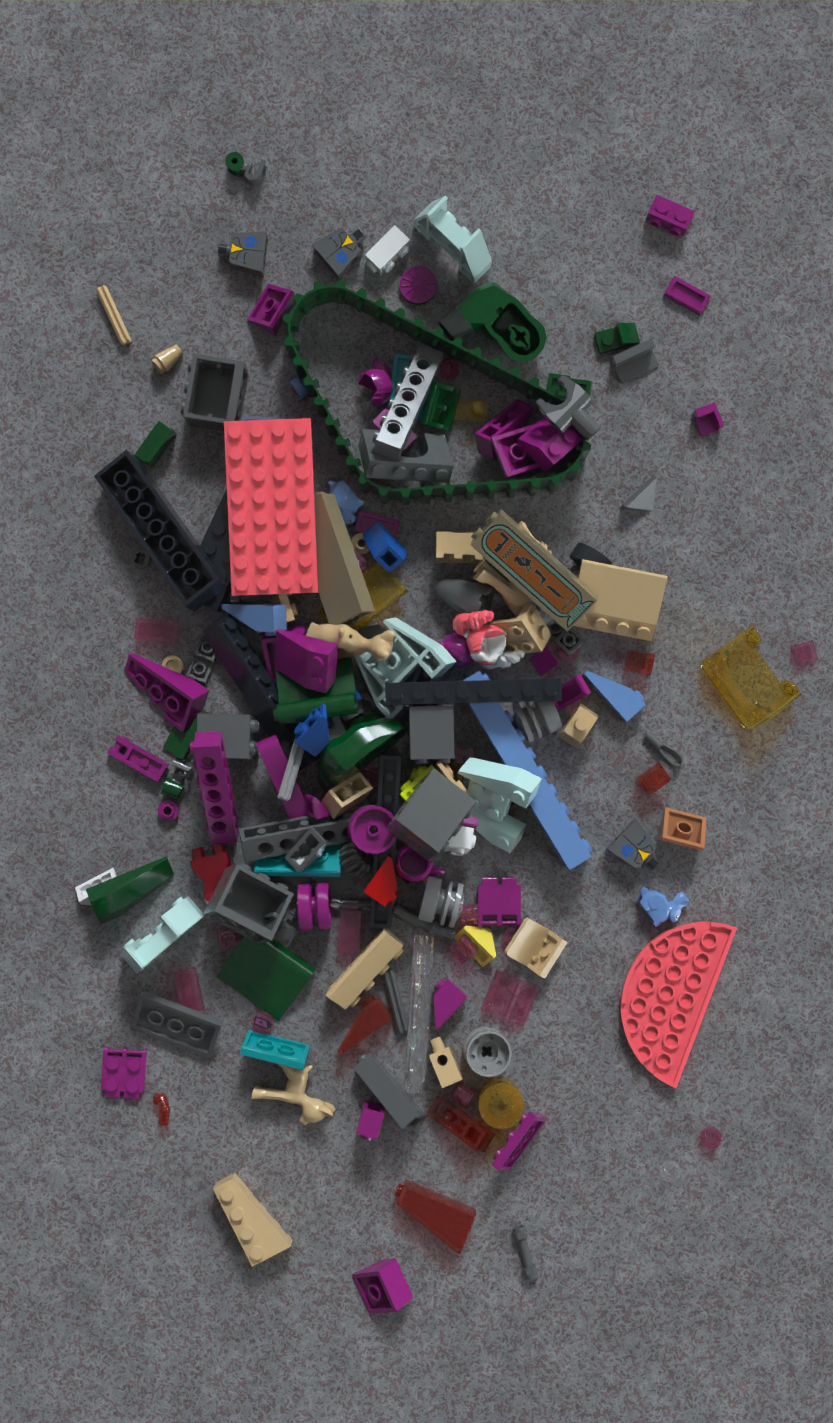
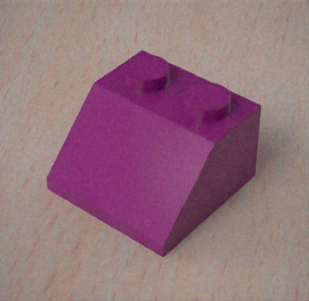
[517,417,583,472]
[352,1258,413,1314]

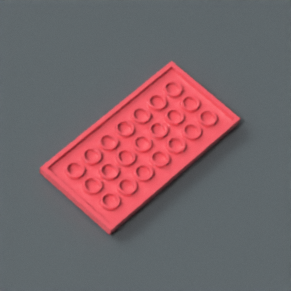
[224,418,319,596]

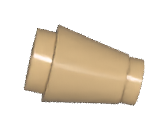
[151,344,183,374]

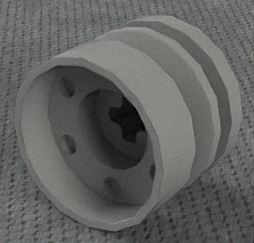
[512,702,563,743]
[418,876,464,928]
[462,1026,512,1077]

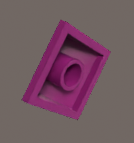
[247,284,295,336]

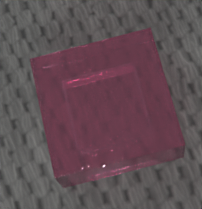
[791,640,818,666]

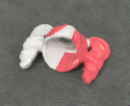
[453,610,525,670]

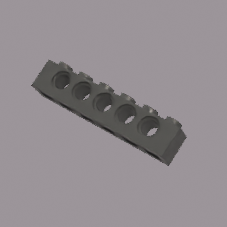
[372,344,444,461]
[239,805,371,862]

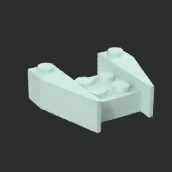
[414,196,492,284]
[355,617,456,719]
[458,757,542,853]
[120,896,205,974]

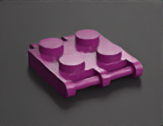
[478,877,521,927]
[101,1046,147,1100]

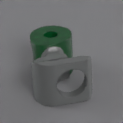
[225,152,267,186]
[161,758,194,801]

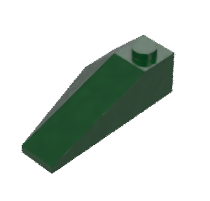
[86,856,174,924]

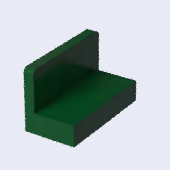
[134,421,177,468]
[163,718,197,760]

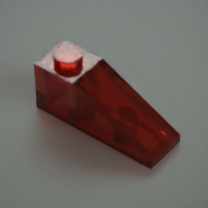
[337,994,393,1055]
[426,1095,496,1152]

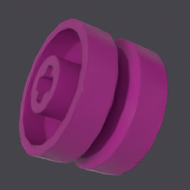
[347,805,397,854]
[297,882,332,931]

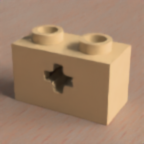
[321,772,373,819]

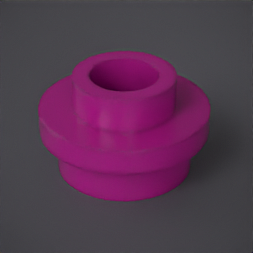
[158,800,179,821]

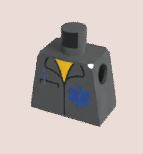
[313,228,365,280]
[218,231,268,277]
[606,819,659,871]

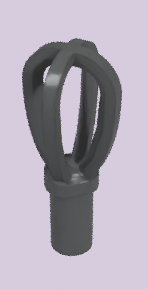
[644,731,683,768]

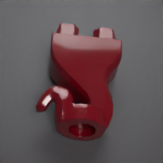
[190,843,232,905]

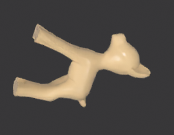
[306,623,395,661]
[251,1063,336,1125]

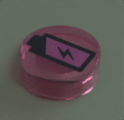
[252,1011,274,1034]

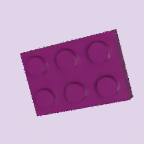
[492,1112,547,1171]

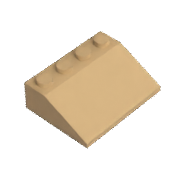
[573,559,668,641]

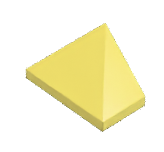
[453,926,496,967]

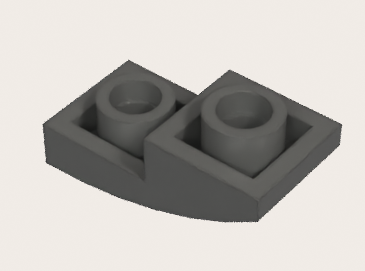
[546,618,585,656]
[186,636,217,686]

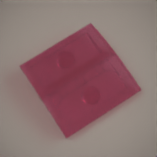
[481,969,539,1027]

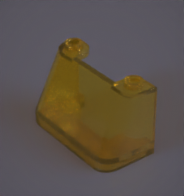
[700,625,802,730]

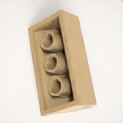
[326,929,404,1010]

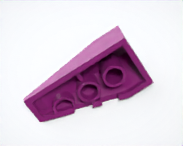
[124,653,209,732]

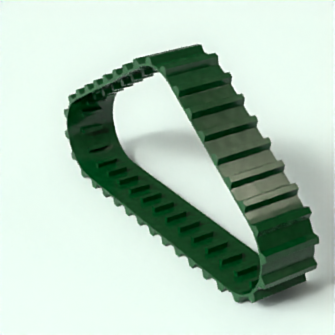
[283,280,591,506]

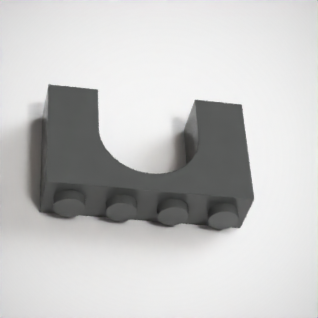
[358,429,454,483]

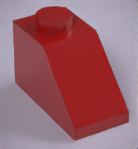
[364,855,399,906]

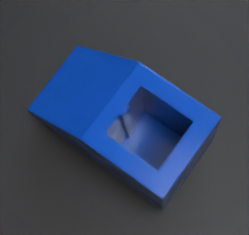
[363,521,407,573]
[294,703,329,757]

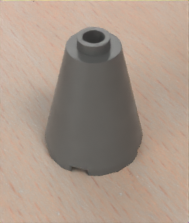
[434,576,495,614]

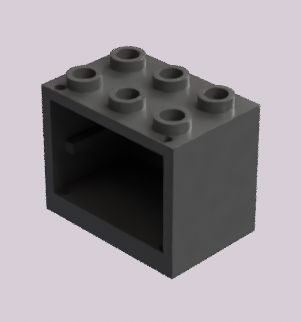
[181,354,249,431]
[409,706,455,764]
[197,713,260,759]
[386,768,476,860]
[203,863,294,944]

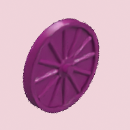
[399,266,437,305]

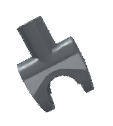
[535,375,601,441]

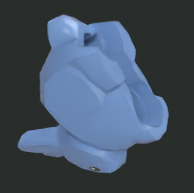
[327,480,364,525]
[637,887,690,927]

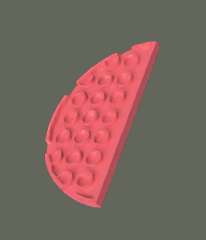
[620,921,737,1088]

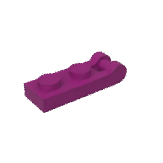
[107,734,169,782]

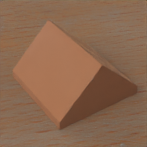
[657,807,707,851]

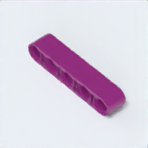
[256,735,308,819]

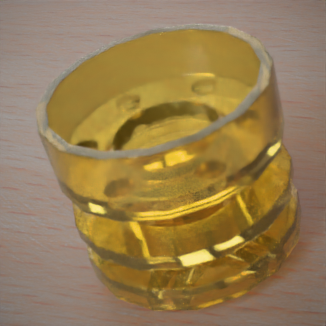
[478,1077,524,1129]

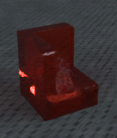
[623,651,655,676]
[636,762,671,795]

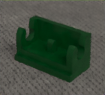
[422,382,461,432]

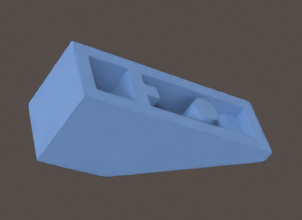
[221,602,287,636]
[583,671,646,722]

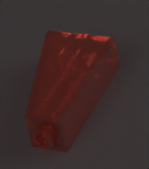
[394,1179,477,1254]

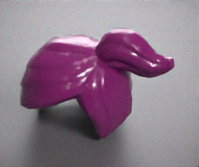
[357,357,393,407]
[436,633,474,668]
[394,846,445,882]

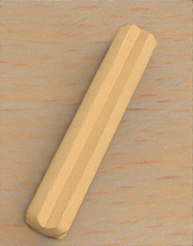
[96,285,131,345]

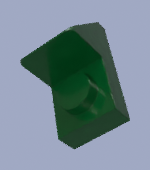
[594,322,640,354]

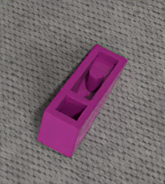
[475,399,534,461]

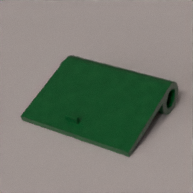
[273,657,358,726]
[217,935,316,1021]

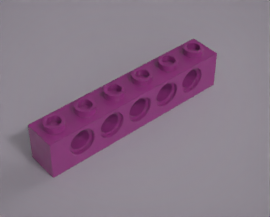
[190,732,239,843]

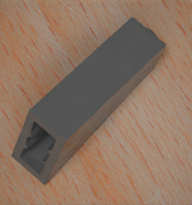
[354,1054,426,1129]

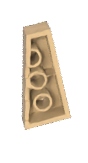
[436,531,491,564]
[213,1173,293,1267]

